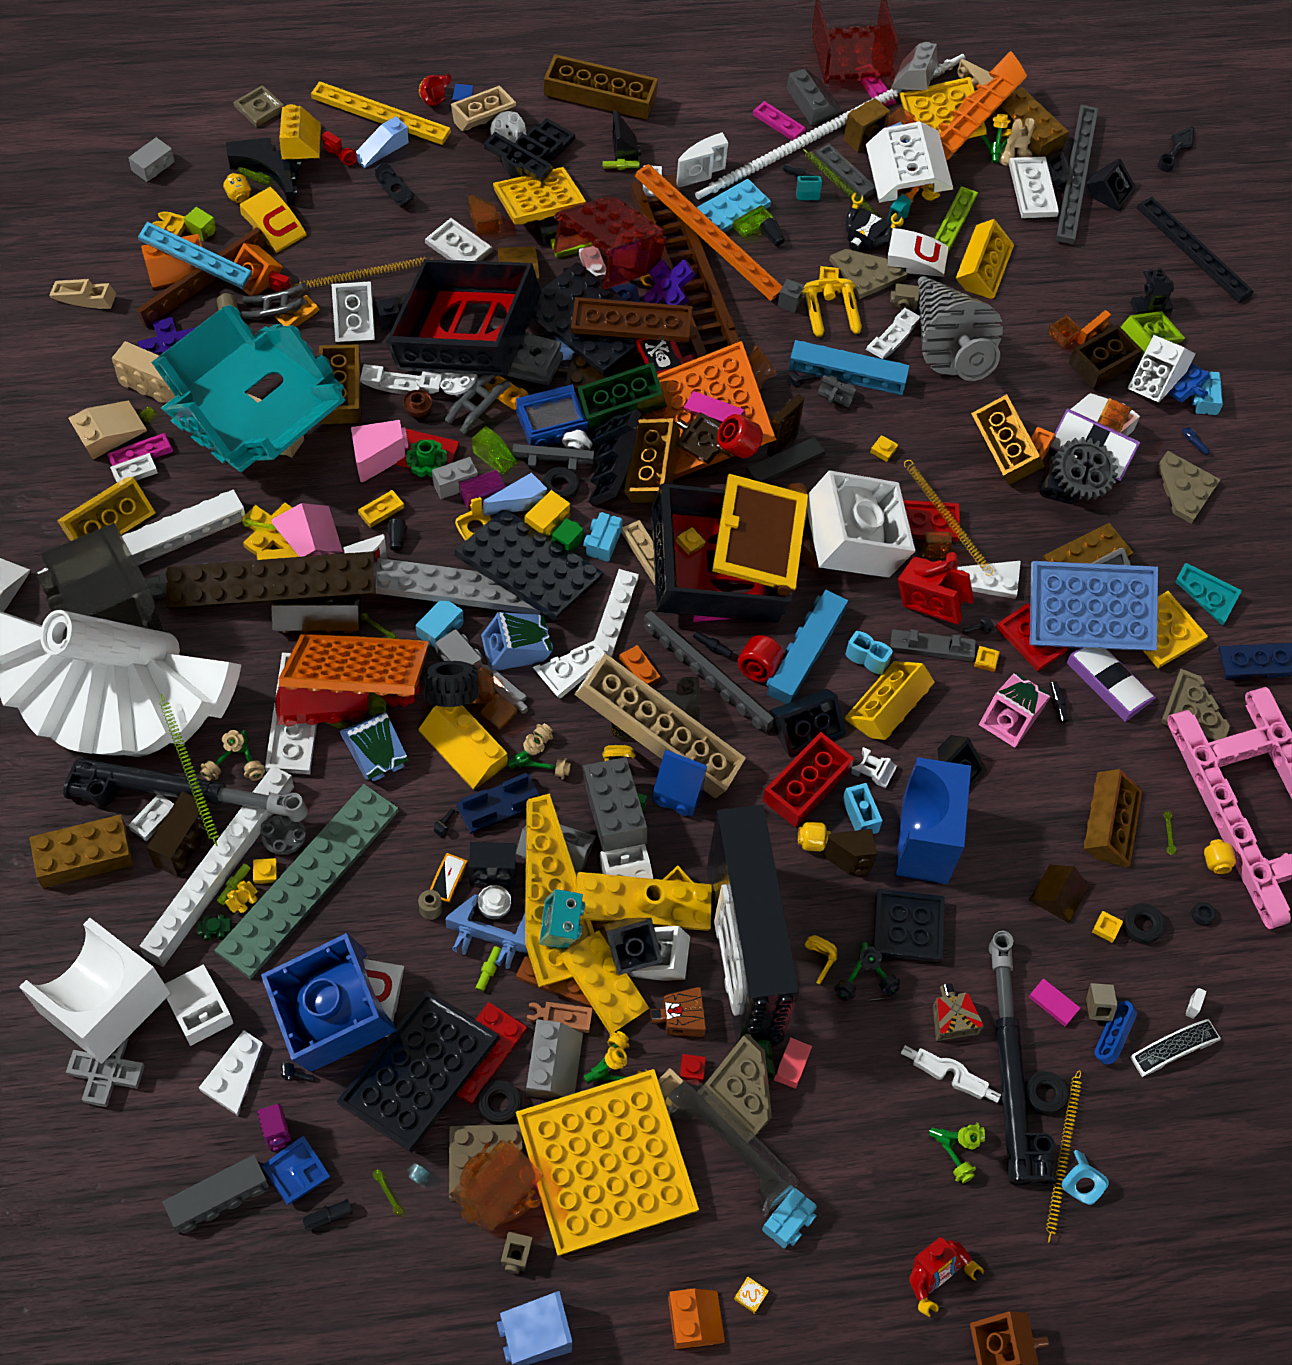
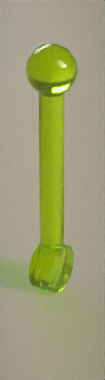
[243,518,277,530]
[361,613,396,639]
[1163,811,1176,855]
[373,1170,402,1215]

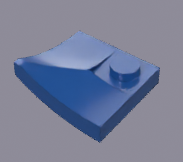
[261,1136,330,1206]

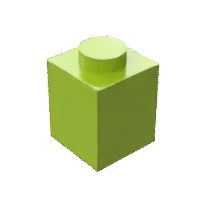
[184,207,216,242]

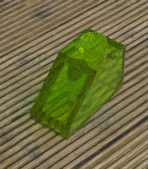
[472,426,516,474]

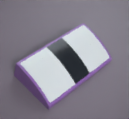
[1050,408,1140,481]
[1067,648,1156,722]

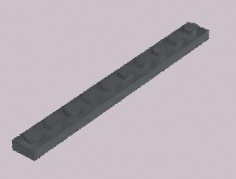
[1055,105,1098,245]

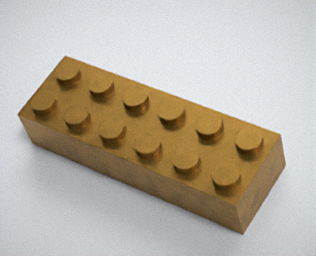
[544,54,658,120]

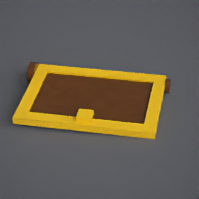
[712,474,808,596]

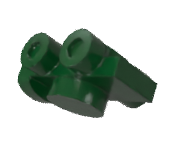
[197,915,231,941]

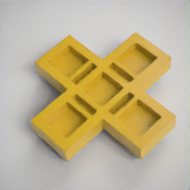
[242,503,293,556]

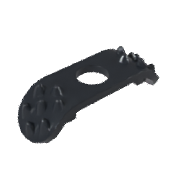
[375,163,415,206]

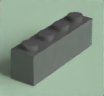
[162,1155,269,1234]

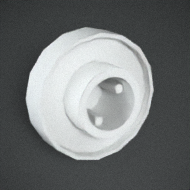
[562,430,592,451]
[478,885,511,919]

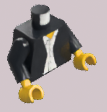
[845,193,904,251]

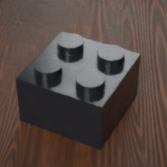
[469,842,516,889]

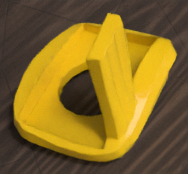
[455,497,491,541]
[602,745,636,761]
[805,935,838,984]

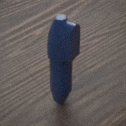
[1182,427,1210,455]

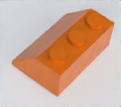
[141,234,202,290]

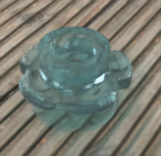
[407,1162,430,1184]

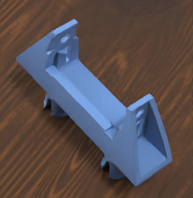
[445,894,529,969]

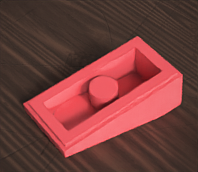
[774,1037,812,1089]

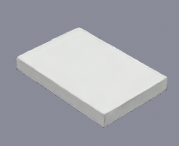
[425,218,493,261]

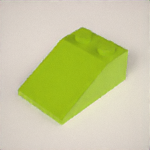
[1121,311,1185,359]

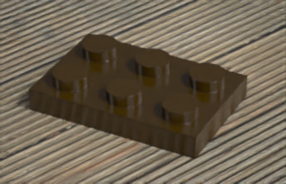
[767,394,805,456]

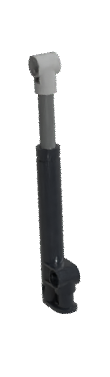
[63,758,308,822]
[989,931,1057,1186]

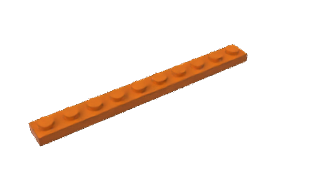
[635,164,783,301]

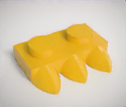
[152,212,186,237]

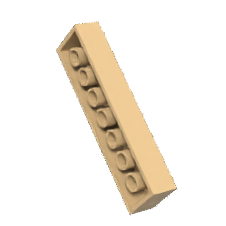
[574,653,746,798]

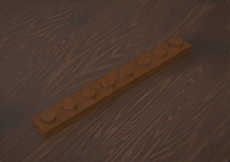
[136,227,267,327]

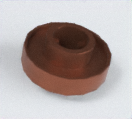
[403,390,432,417]

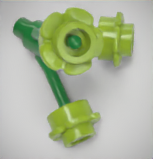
[929,1122,985,1184]

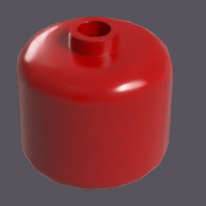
[717,414,763,459]
[738,635,784,683]

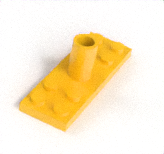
[576,872,712,931]

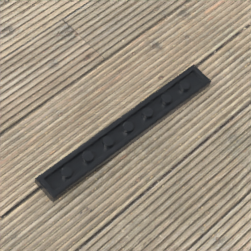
[1137,196,1253,303]

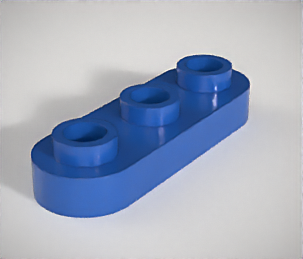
[1094,1001,1137,1064]

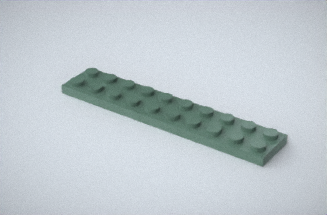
[215,784,399,979]

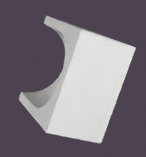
[806,471,915,578]
[19,918,170,1064]

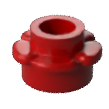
[339,147,357,166]

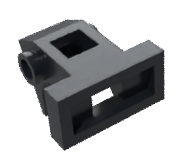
[1130,268,1174,315]

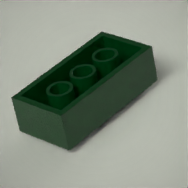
[577,362,667,430]

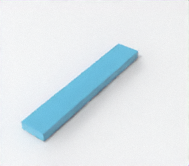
[138,222,252,289]

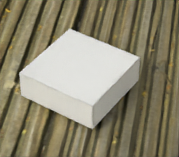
[1185,988,1207,1019]

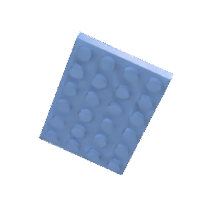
[1030,561,1158,651]

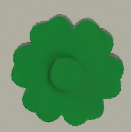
[406,440,447,477]

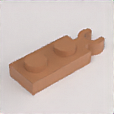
[527,1002,592,1033]

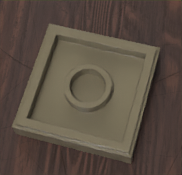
[233,85,285,127]

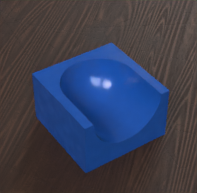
[895,757,971,884]
[261,933,397,1072]

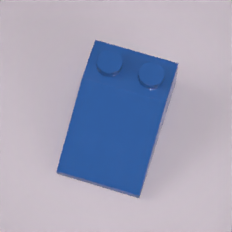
[652,750,707,817]

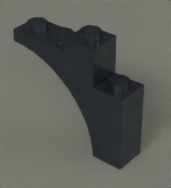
[226,138,301,205]

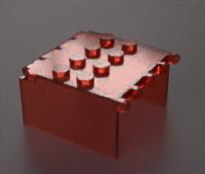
[812,0,899,84]
[553,196,667,289]

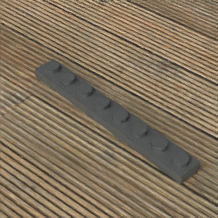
[644,611,774,733]

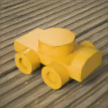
[225,881,258,913]

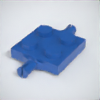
[1167,362,1210,403]

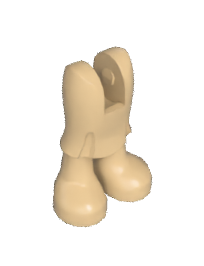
[999,118,1035,166]

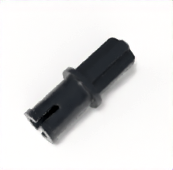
[303,1199,353,1231]

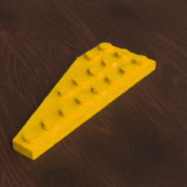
[525,794,595,987]

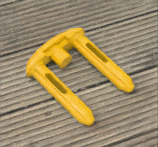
[803,278,862,338]

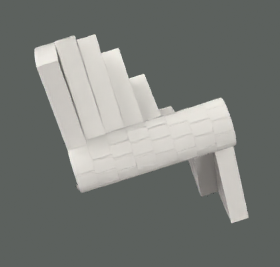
[0,610,241,757]

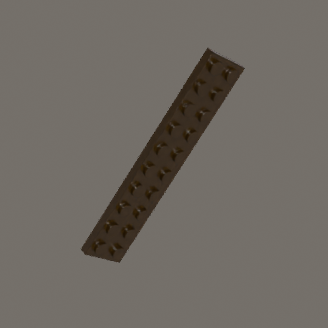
[166,551,376,610]

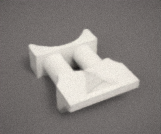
[851,747,897,788]

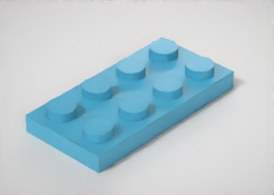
[696,179,771,233]

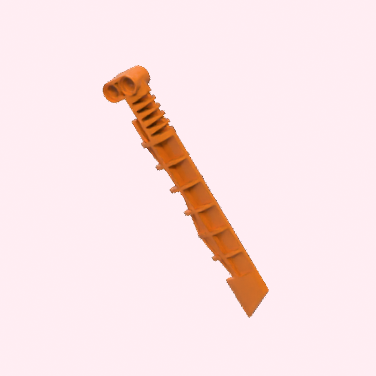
[892,51,1027,204]

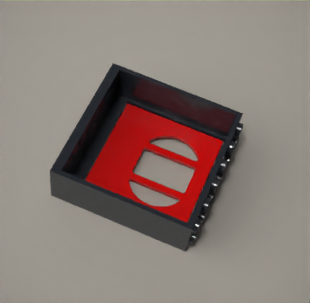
[386,259,541,376]
[651,483,792,623]

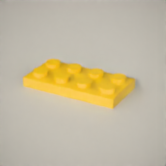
[559,930,650,1034]

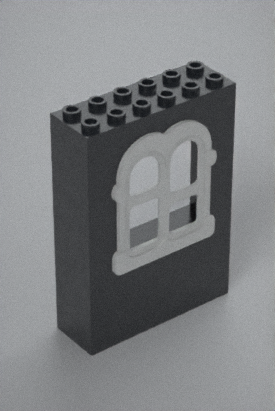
[706,805,799,1046]

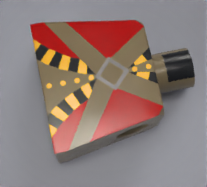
[933,983,983,1041]

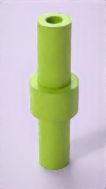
[603,159,640,170]
[217,863,251,905]
[475,946,502,992]

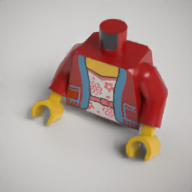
[909,1237,984,1317]

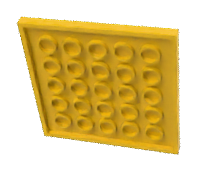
[516,1069,699,1256]

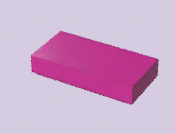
[1029,978,1080,1027]

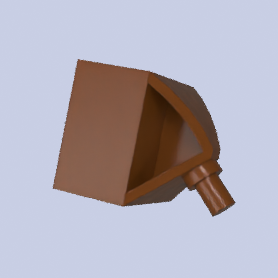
[970,1311,1049,1365]

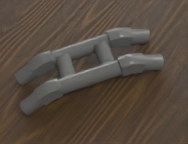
[241,282,308,321]
[444,375,511,435]

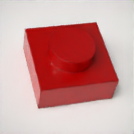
[322,131,342,156]
[268,271,291,292]
[680,1054,706,1082]

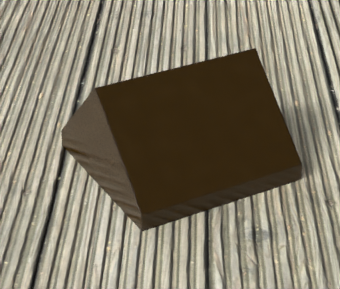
[1029,864,1089,923]

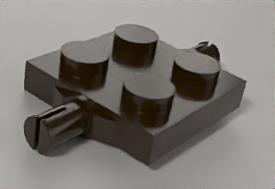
[556,353,610,392]
[676,412,731,465]

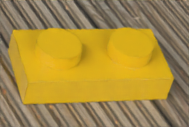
[358,490,404,528]

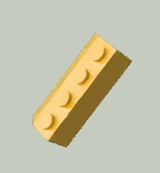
[279,104,321,159]
[956,219,1014,299]
[57,477,156,553]
[844,661,935,740]
[418,705,508,790]

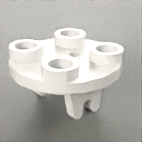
[490,111,526,143]
[440,373,477,398]

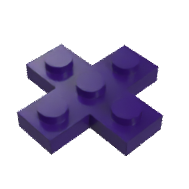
[642,259,696,306]
[138,317,196,356]

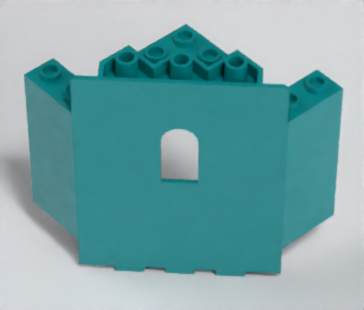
[151,305,346,473]

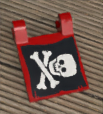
[635,339,696,374]

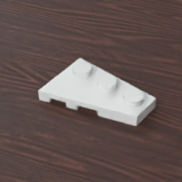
[957,561,1021,599]
[533,641,605,699]
[199,1030,264,1116]

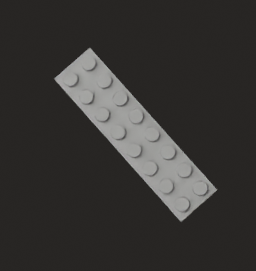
[376,558,540,615]

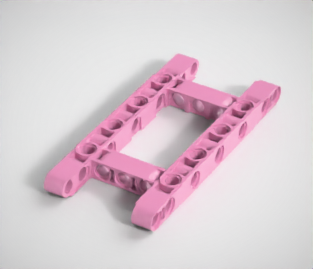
[1167,687,1292,929]

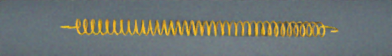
[291,257,426,289]
[904,460,993,576]
[1046,1070,1082,1242]

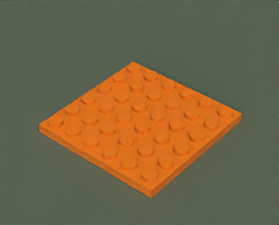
[641,341,776,480]
[279,633,429,697]

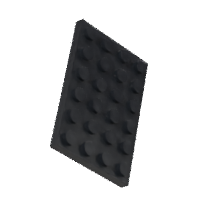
[532,262,640,375]
[454,510,603,621]
[337,990,500,1153]

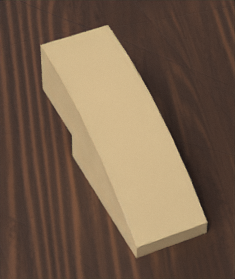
[49,279,116,309]

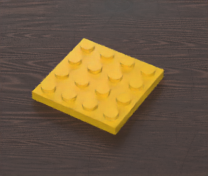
[900,77,986,139]
[493,167,587,225]

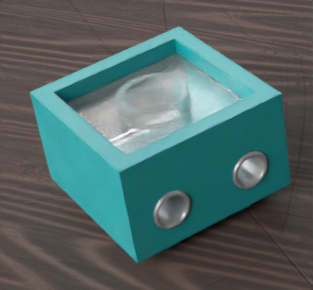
[539,889,585,949]

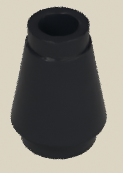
[760,218,785,247]
[387,519,407,551]

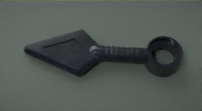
[1158,126,1194,172]

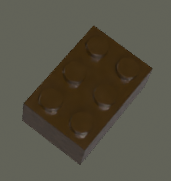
[1069,324,1143,389]
[147,791,213,877]

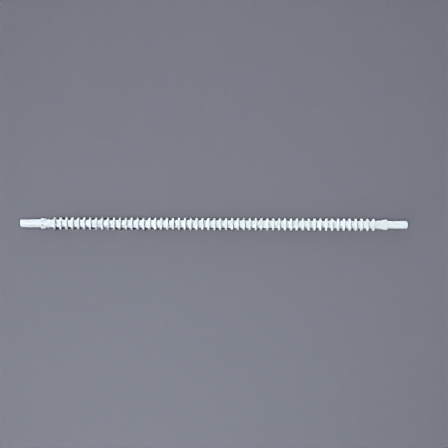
[695,54,966,200]

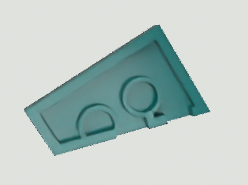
[1175,563,1242,626]

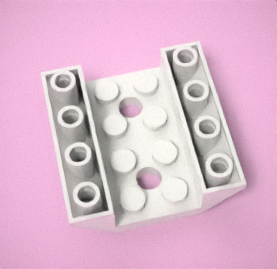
[866,122,953,203]

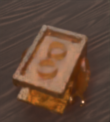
[449,1140,544,1231]

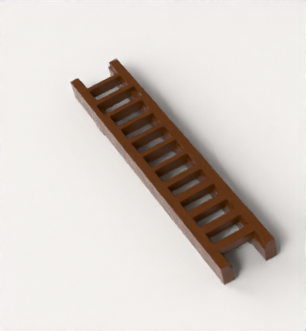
[630,175,740,359]

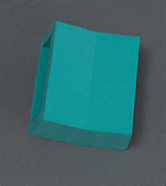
[796,176,822,200]
[887,194,912,225]

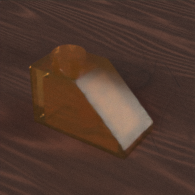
[468,194,502,236]

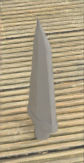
[482,664,529,714]

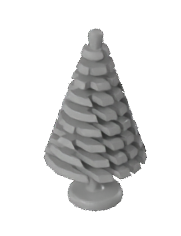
[918,276,1003,381]

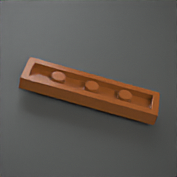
[516,956,595,1011]

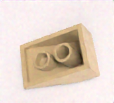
[69,400,147,459]

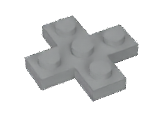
[66,1037,145,1107]

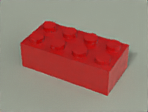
[762,732,855,828]

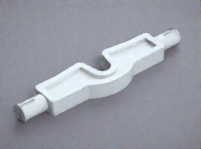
[901,1045,1001,1103]

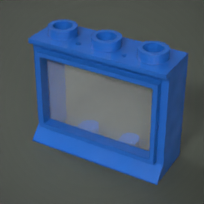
[516,384,588,447]

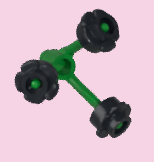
[834,942,901,1001]

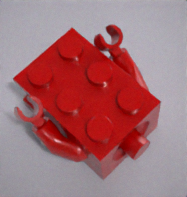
[898,552,974,625]

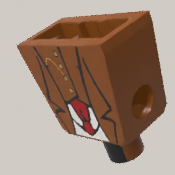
[650,987,706,1037]

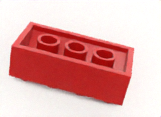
[275,686,368,727]

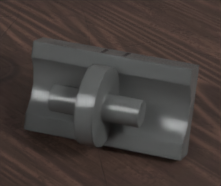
[817,375,856,408]

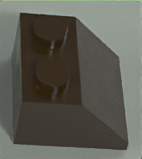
[822,829,877,876]

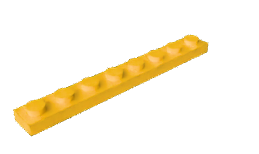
[311,81,451,145]

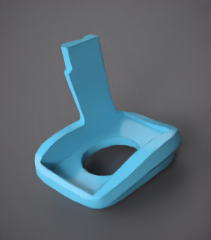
[1062,1150,1109,1205]

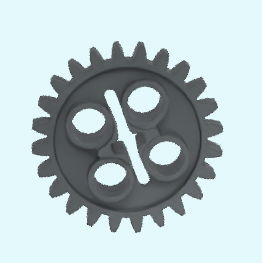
[1052,437,1118,501]

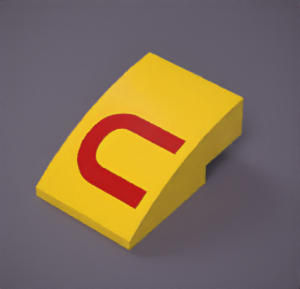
[239,187,307,254]

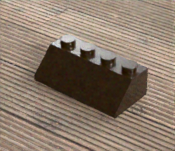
[272,596,361,634]

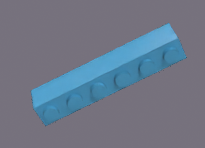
[788,340,910,395]
[766,590,848,704]

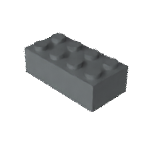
[583,757,647,852]

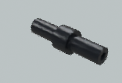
[783,163,818,178]
[693,631,733,658]
[1049,681,1068,723]

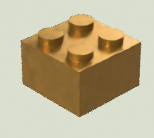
[843,98,890,153]

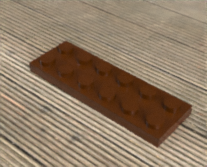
[571,297,692,342]

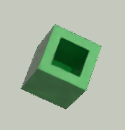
[552,518,583,552]

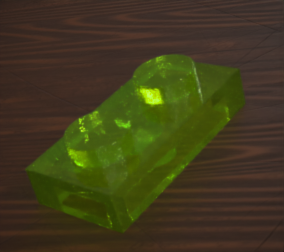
[732,205,773,238]

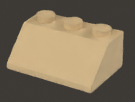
[451,85,516,131]

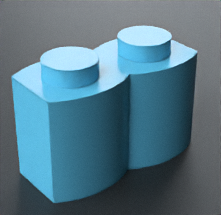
[845,631,893,675]

